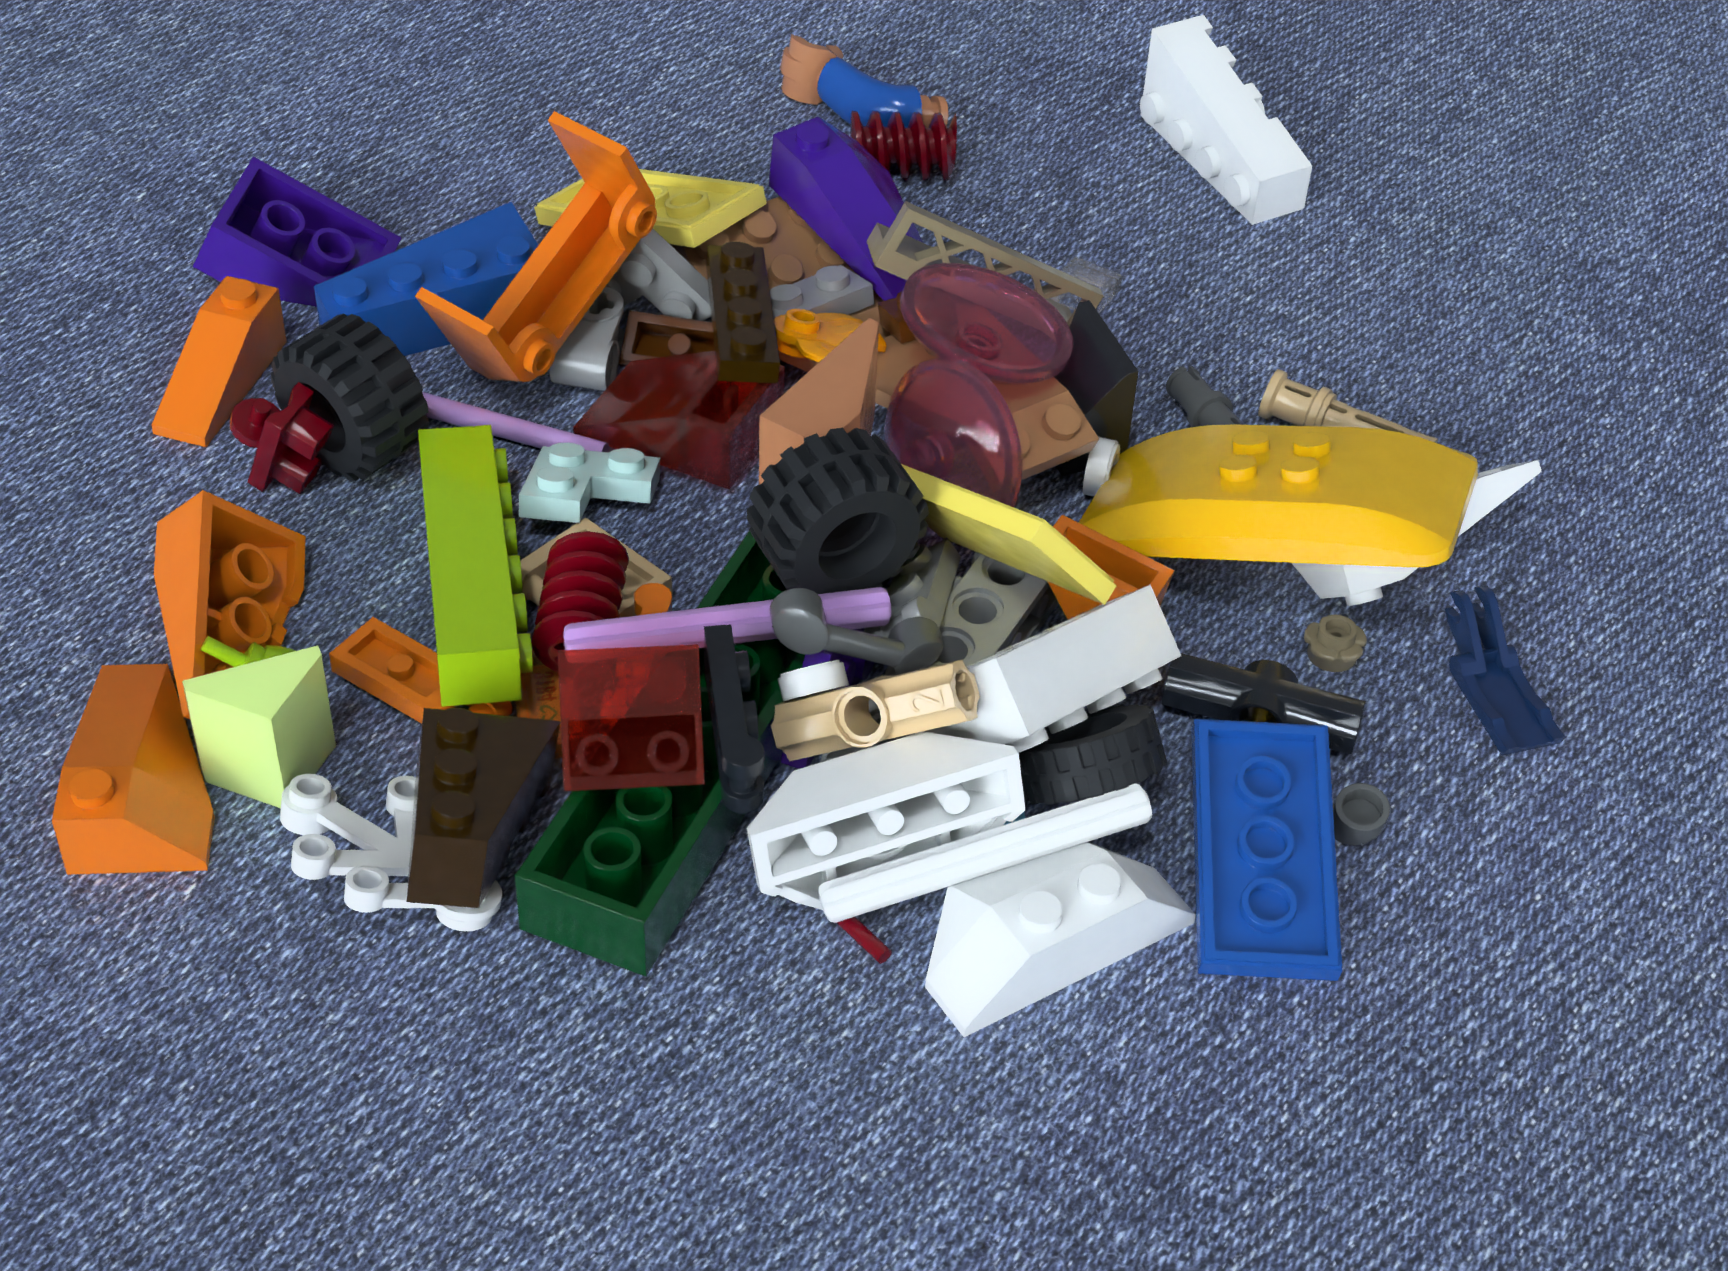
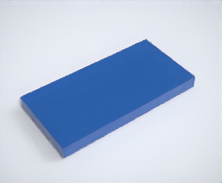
[1191,719,1342,981]

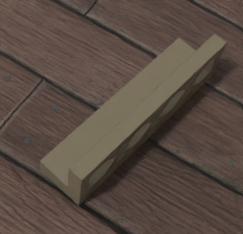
[866,201,1104,348]

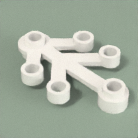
[280,774,502,931]

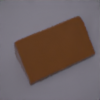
[619,311,716,379]

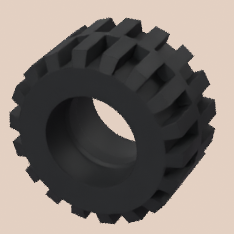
[271,314,429,481]
[747,427,929,594]

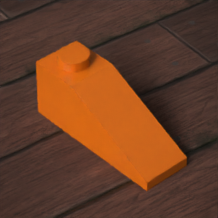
[151,276,287,447]

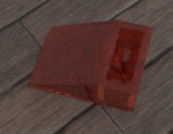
[573,351,785,490]

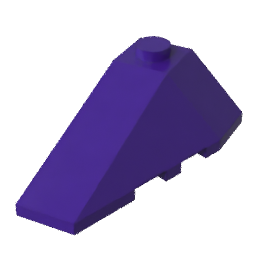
[769,116,944,301]

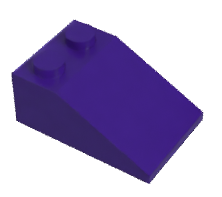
[193,156,402,307]

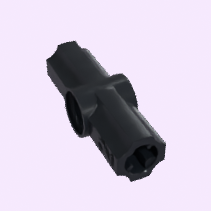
[1161,653,1366,755]

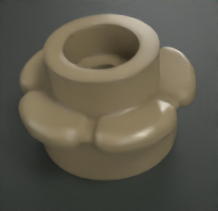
[1304,614,1367,672]

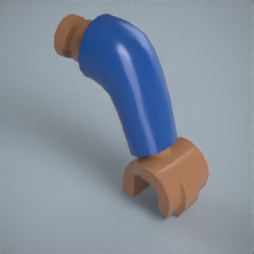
[780,34,948,128]

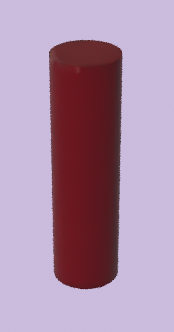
[837,917,892,964]

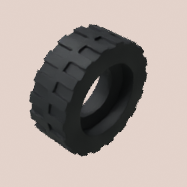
[1019,704,1167,805]

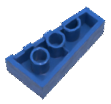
[314,202,538,356]

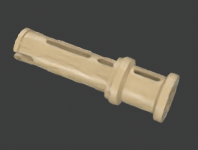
[1258,369,1438,443]

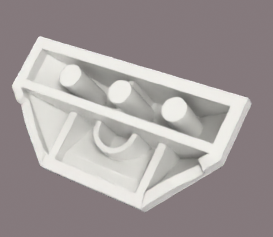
[747,731,1025,910]
[925,842,1196,1037]

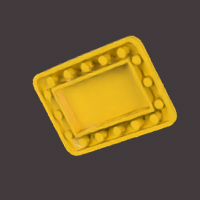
[1078,424,1478,567]

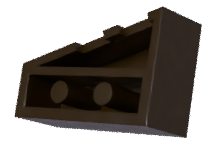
[406,708,560,908]

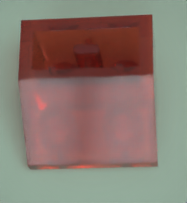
[558,643,705,791]

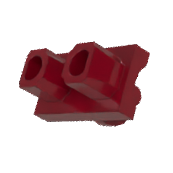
[230,382,334,494]

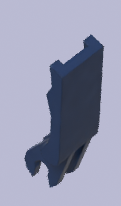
[1445,586,1566,755]

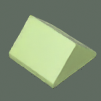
[182,645,336,808]

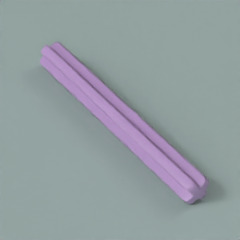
[563,587,891,663]

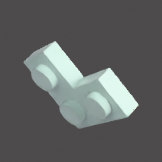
[519,442,660,523]

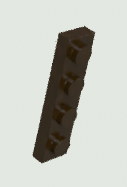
[706,241,780,383]

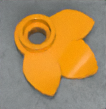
[774,309,887,362]

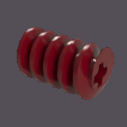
[850,111,957,180]
[531,531,629,678]

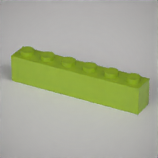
[418,425,533,707]

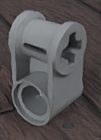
[549,287,625,392]

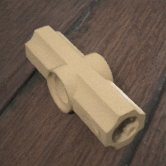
[771,660,980,761]

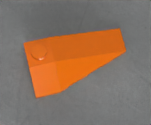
[154,490,306,719]
[52,664,215,875]

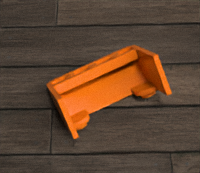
[415,111,657,382]

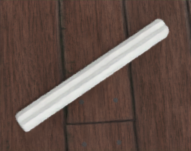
[819,784,1152,923]

